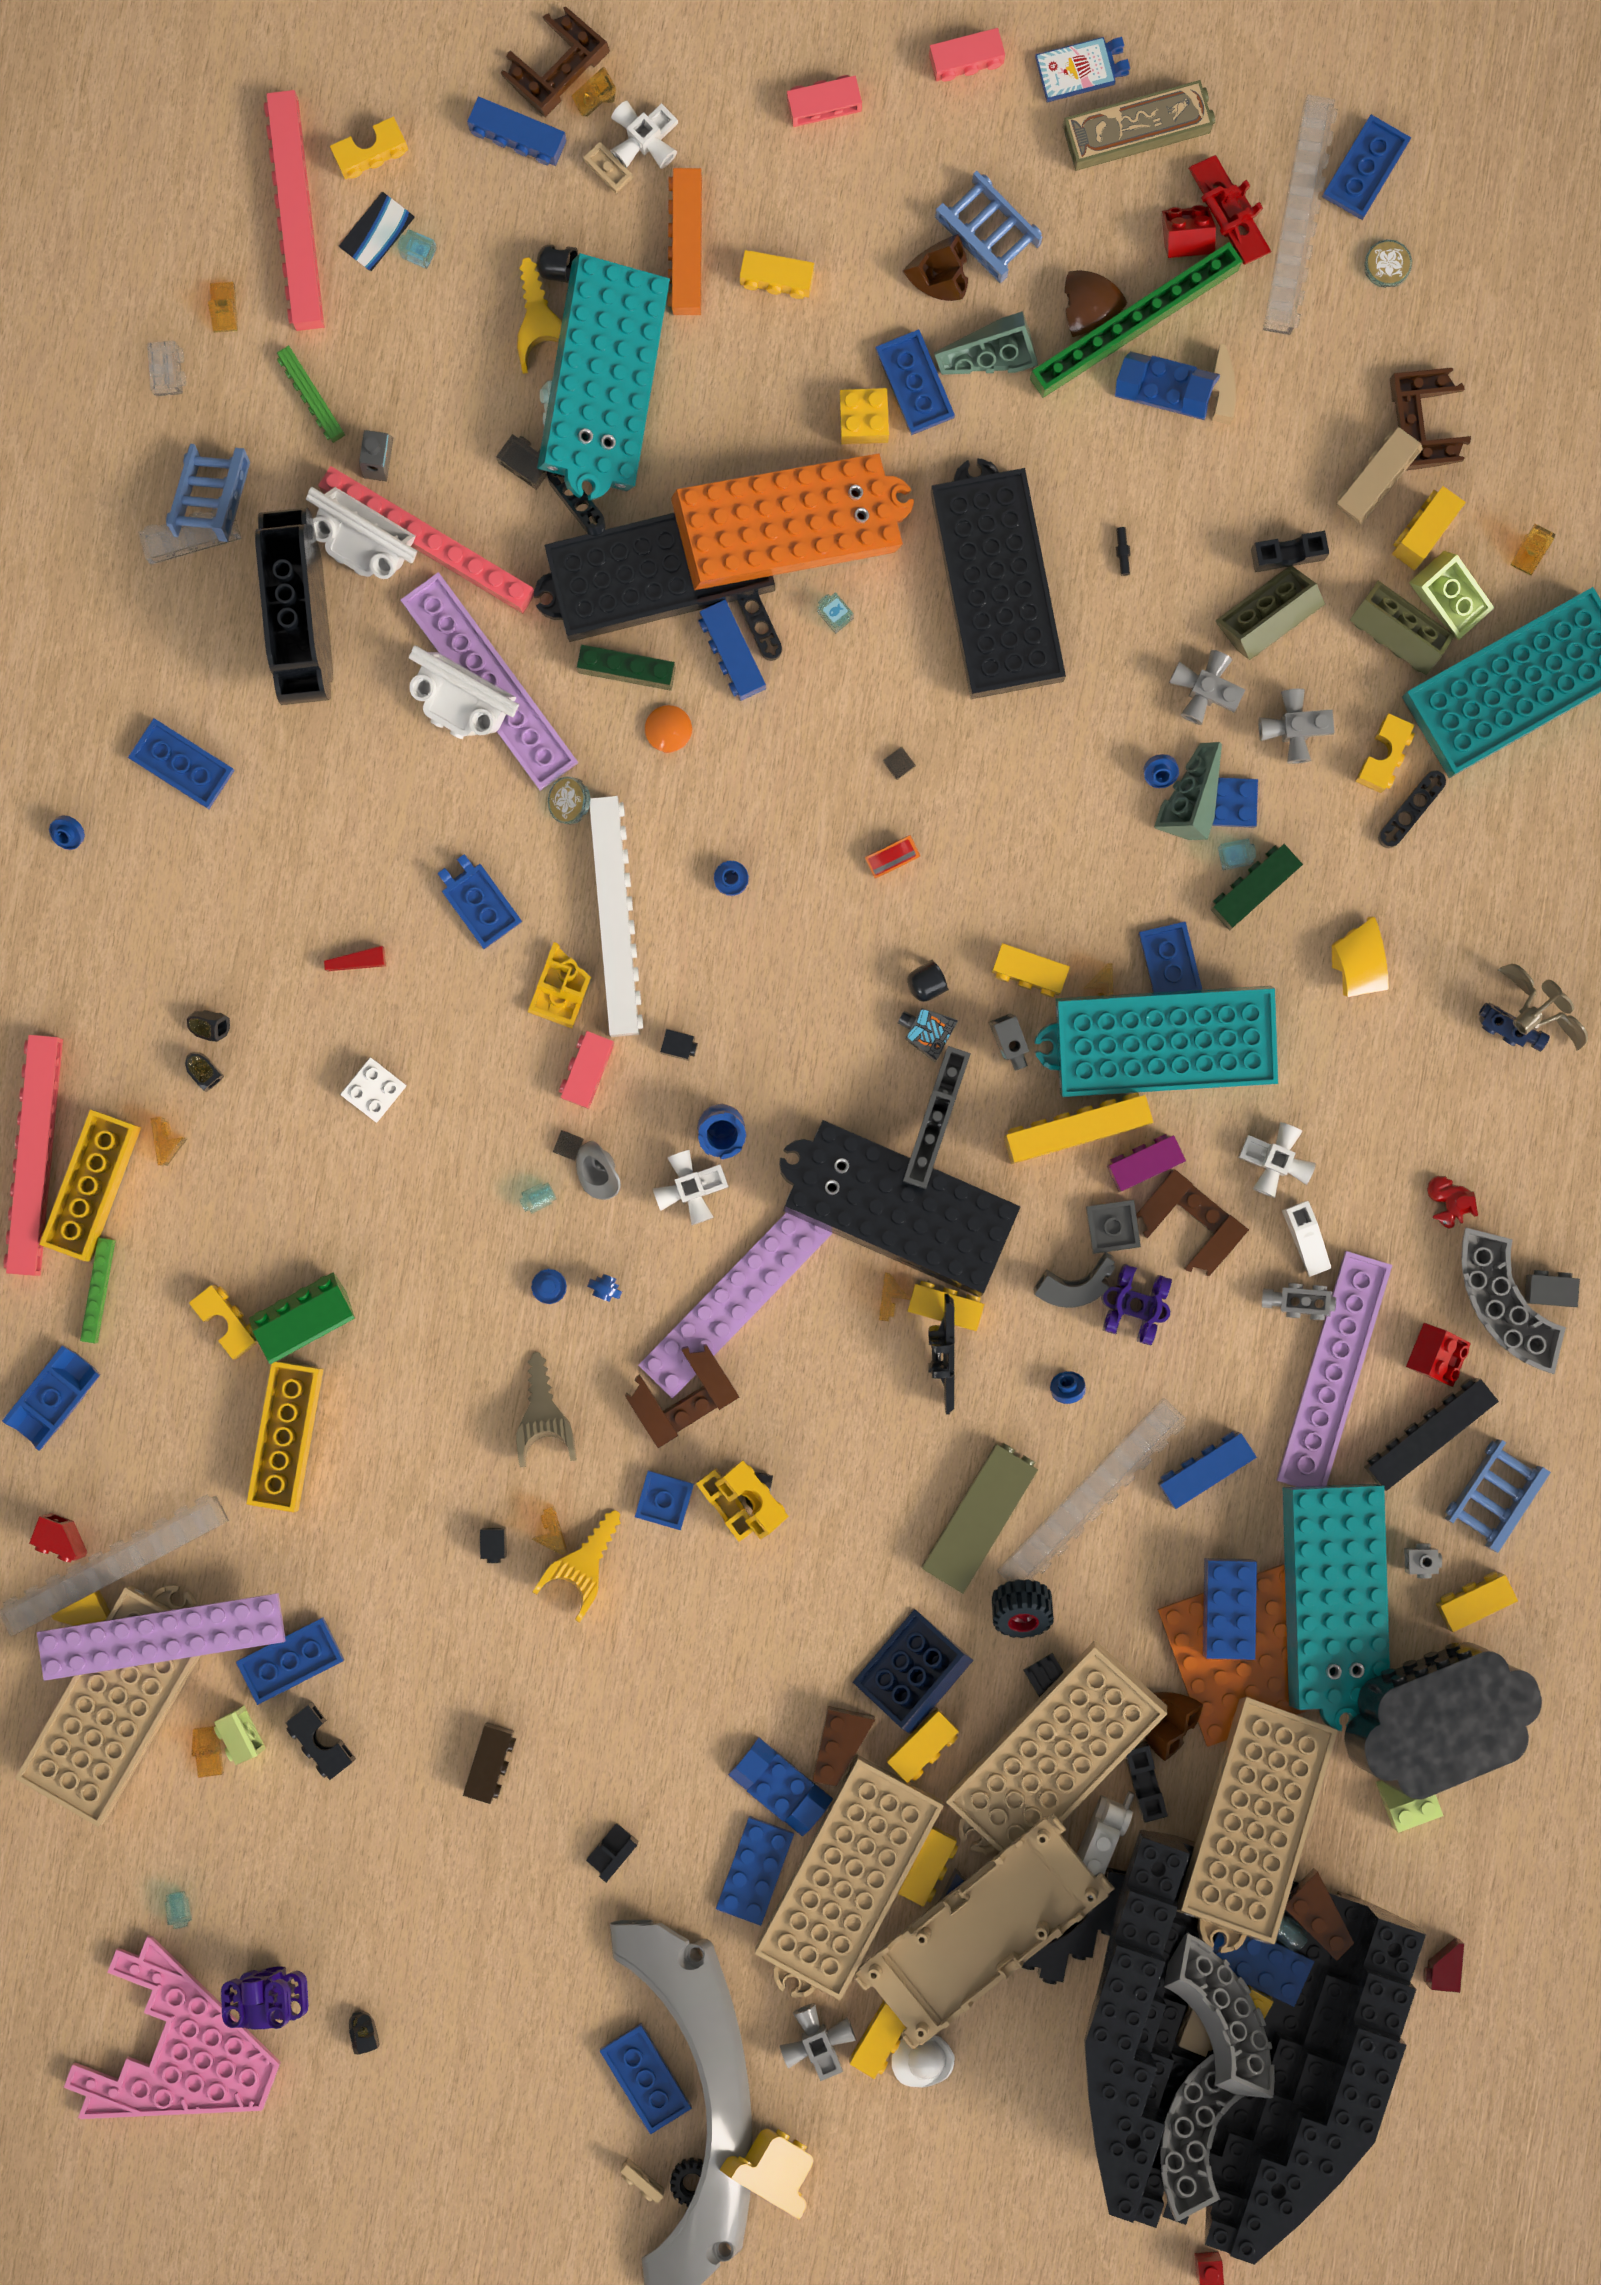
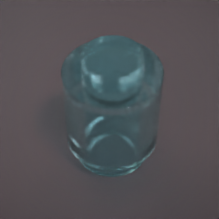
[519,1182,557,1214]
[164,1891,192,1929]
[1277,1915,1308,1951]

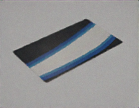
[339,192,415,271]

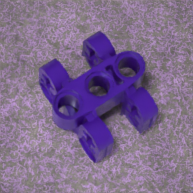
[1101,1264,1172,1346]
[221,1966,309,2030]

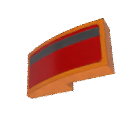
[865,835,921,879]

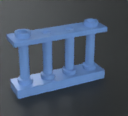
[935,171,1042,284]
[166,444,250,542]
[1445,1439,1551,1553]

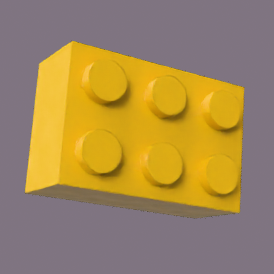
[1392,486,1466,571]

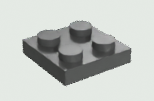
[1086,1200,1141,1254]

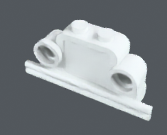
[306,487,418,579]
[409,646,520,739]
[1077,1791,1134,1898]

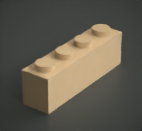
[1337,427,1423,525]

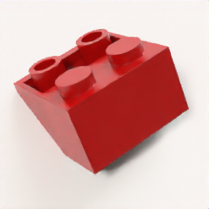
[1162,205,1216,258]
[1406,1323,1471,1387]
[29,1513,87,1563]

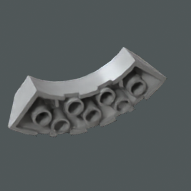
[1461,1228,1566,1374]
[1164,1933,1275,2098]
[1160,2054,1245,2222]

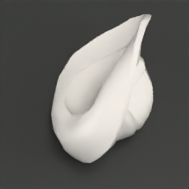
[892,2035,955,2088]

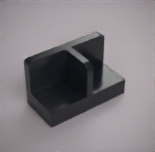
[586,1823,639,1883]

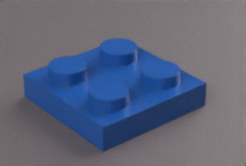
[1212,778,1258,828]
[635,1470,694,1530]

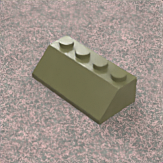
[1216,566,1325,660]
[1350,580,1455,676]

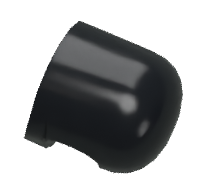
[536,244,578,283]
[907,959,949,1002]

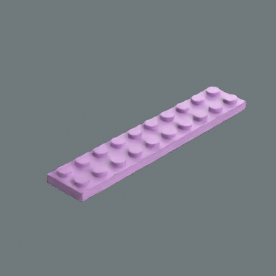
[401,572,578,791]
[638,1213,833,1399]
[1276,1251,1392,1487]
[37,1593,286,1681]

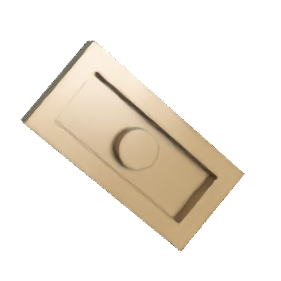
[583,142,633,194]
[620,2158,665,2204]

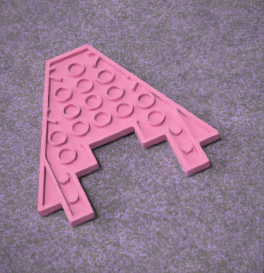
[64,1935,281,2119]

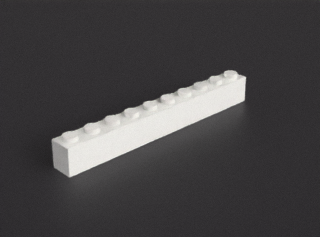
[589,796,643,1037]

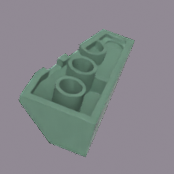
[934,311,1038,375]
[1154,742,1222,840]

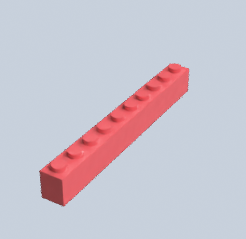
[264,90,325,331]
[318,466,534,614]
[3,1035,63,1276]

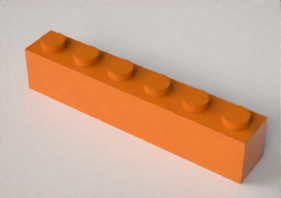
[668,168,702,315]

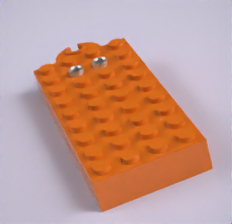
[671,453,914,590]

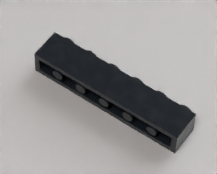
[1364,1378,1499,1491]

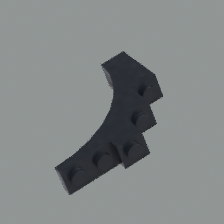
[1022,1867,1126,1985]

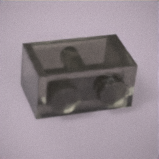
[496,434,547,490]

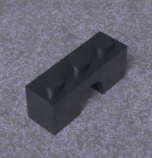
[1251,530,1329,572]
[286,1702,356,1780]
[1125,1741,1168,1823]

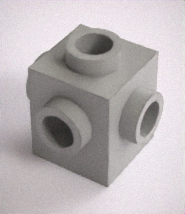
[1404,1543,1442,1578]

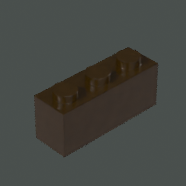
[463,1722,516,1804]

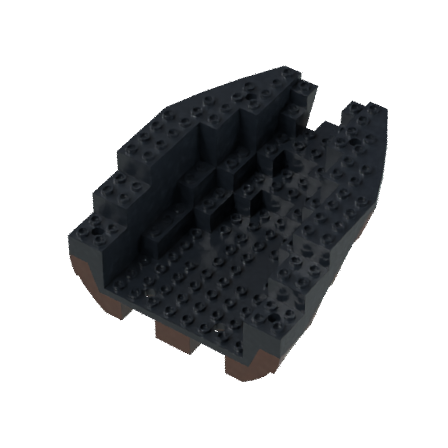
[1084,1830,1426,2265]

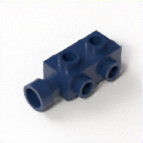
[1479,1002,1550,1052]

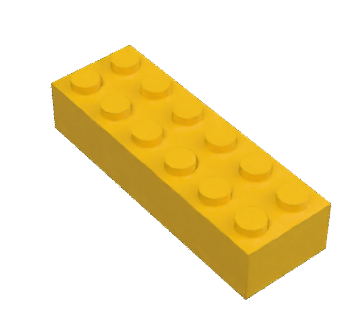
[1003,1092,1154,1165]
[39,1109,141,1262]
[246,1361,324,1513]

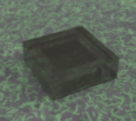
[883,747,916,780]
[553,1130,584,1161]

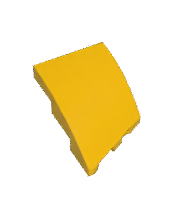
[1332,916,1389,997]
[528,942,591,1029]

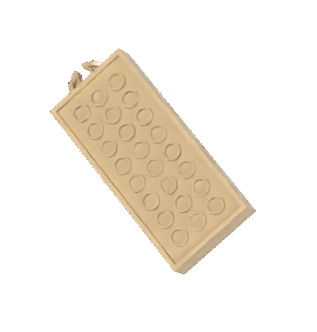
[15,1585,200,1827]
[946,1640,1167,1854]
[1177,1697,1338,1953]
[755,1755,944,2001]

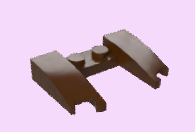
[501,7,610,118]
[1390,368,1471,471]
[1136,1169,1249,1276]
[625,1344,740,1448]

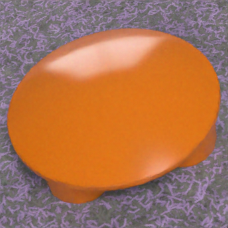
[645,705,692,753]

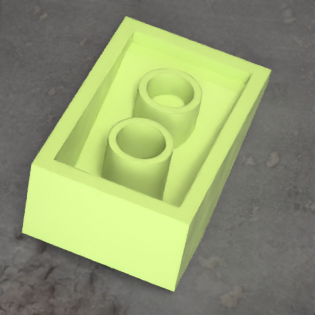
[1409,551,1494,640]

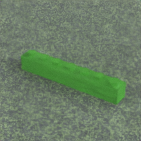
[277,345,345,443]
[80,1238,116,1343]

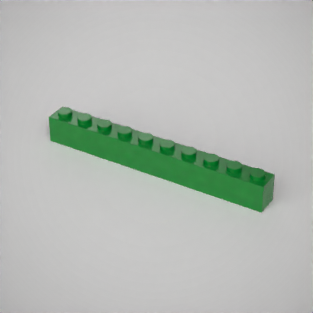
[1030,242,1243,398]

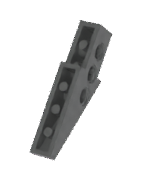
[903,1046,971,1189]

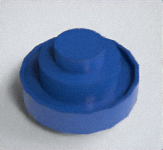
[1143,754,1179,788]
[49,815,85,850]
[714,861,749,896]
[531,1269,567,1304]
[587,1274,623,1302]
[1050,1371,1086,1404]

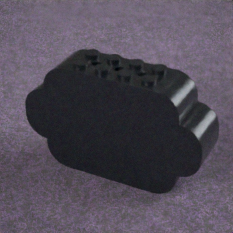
[255,507,333,705]
[1344,1642,1542,1799]

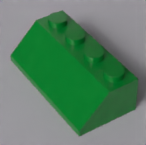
[249,1272,355,1364]

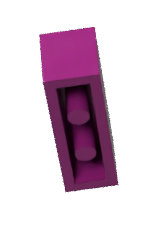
[1107,1134,1186,1192]

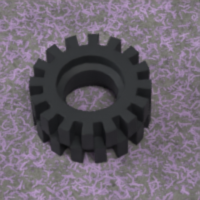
[670,2157,703,2207]

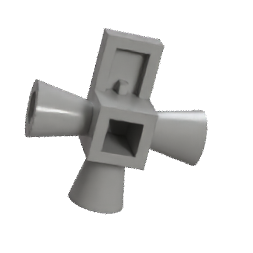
[1169,650,1246,725]
[1258,689,1335,764]
[780,2003,856,2081]

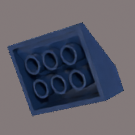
[852,1609,974,1734]

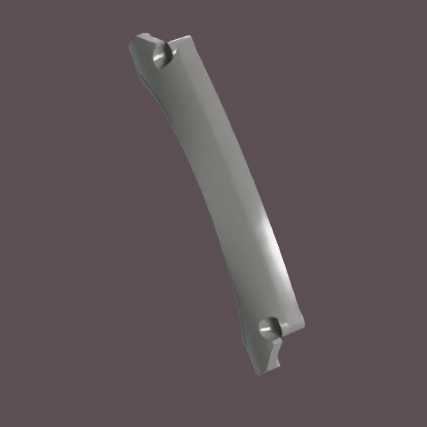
[610,1920,752,2285]

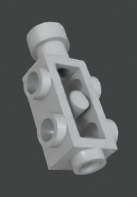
[1262,1283,1336,1320]

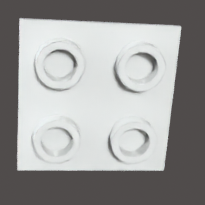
[340,1057,406,1123]

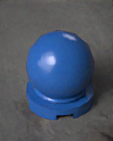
[697,1103,746,1159]

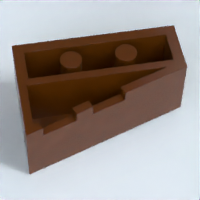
[813,1706,875,1786]
[1285,1868,1354,1961]

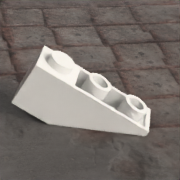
[1282,1201,1331,1277]

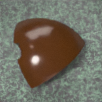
[903,234,968,301]
[1064,270,1127,337]
[1144,1692,1203,1761]

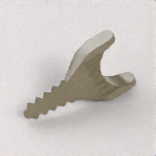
[516,1352,577,1467]

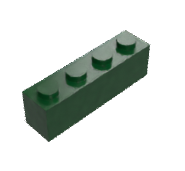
[577,645,676,691]
[1211,844,1303,931]

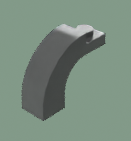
[1033,1251,1115,1308]

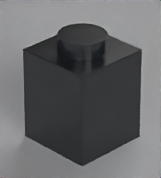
[660,1029,698,1061]
[480,1528,507,1563]

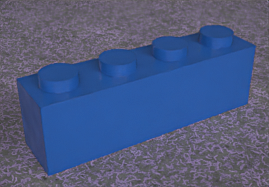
[467,96,567,166]
[698,599,766,701]
[1158,1431,1257,1509]

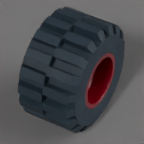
[992,1579,1054,1638]

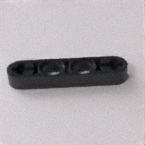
[547,471,606,535]
[737,595,782,661]
[1378,771,1446,848]

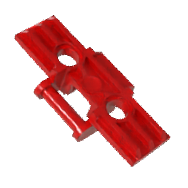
[1188,155,1272,265]

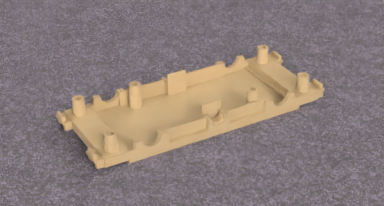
[854,1813,1115,2049]

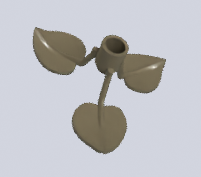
[1498,964,1588,1051]

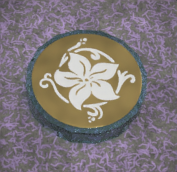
[1364,239,1412,288]
[548,776,590,825]

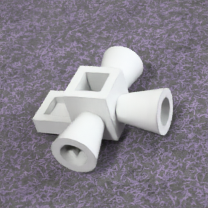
[611,101,678,169]
[1238,1122,1316,1198]
[653,1150,728,1225]

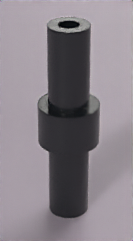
[1116,527,1131,576]

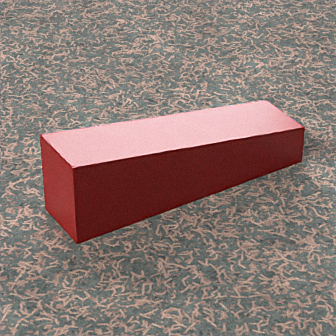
[324,946,386,972]

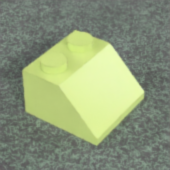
[214,1705,266,1765]
[1376,1780,1443,1833]

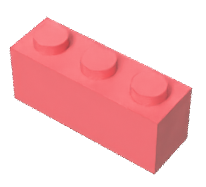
[929,28,1005,82]
[787,75,862,127]
[559,1031,615,1109]

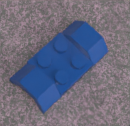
[1115,351,1220,420]
[2,1345,100,1451]
[728,1737,833,1837]

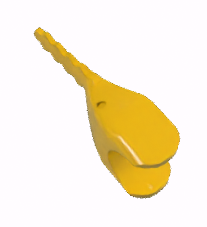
[517,257,562,374]
[532,1510,621,1623]

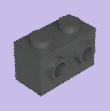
[1524,1270,1580,1307]

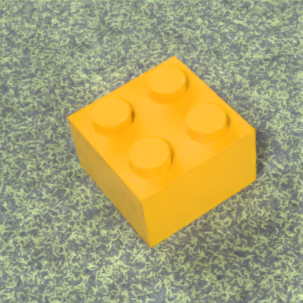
[840,388,889,445]

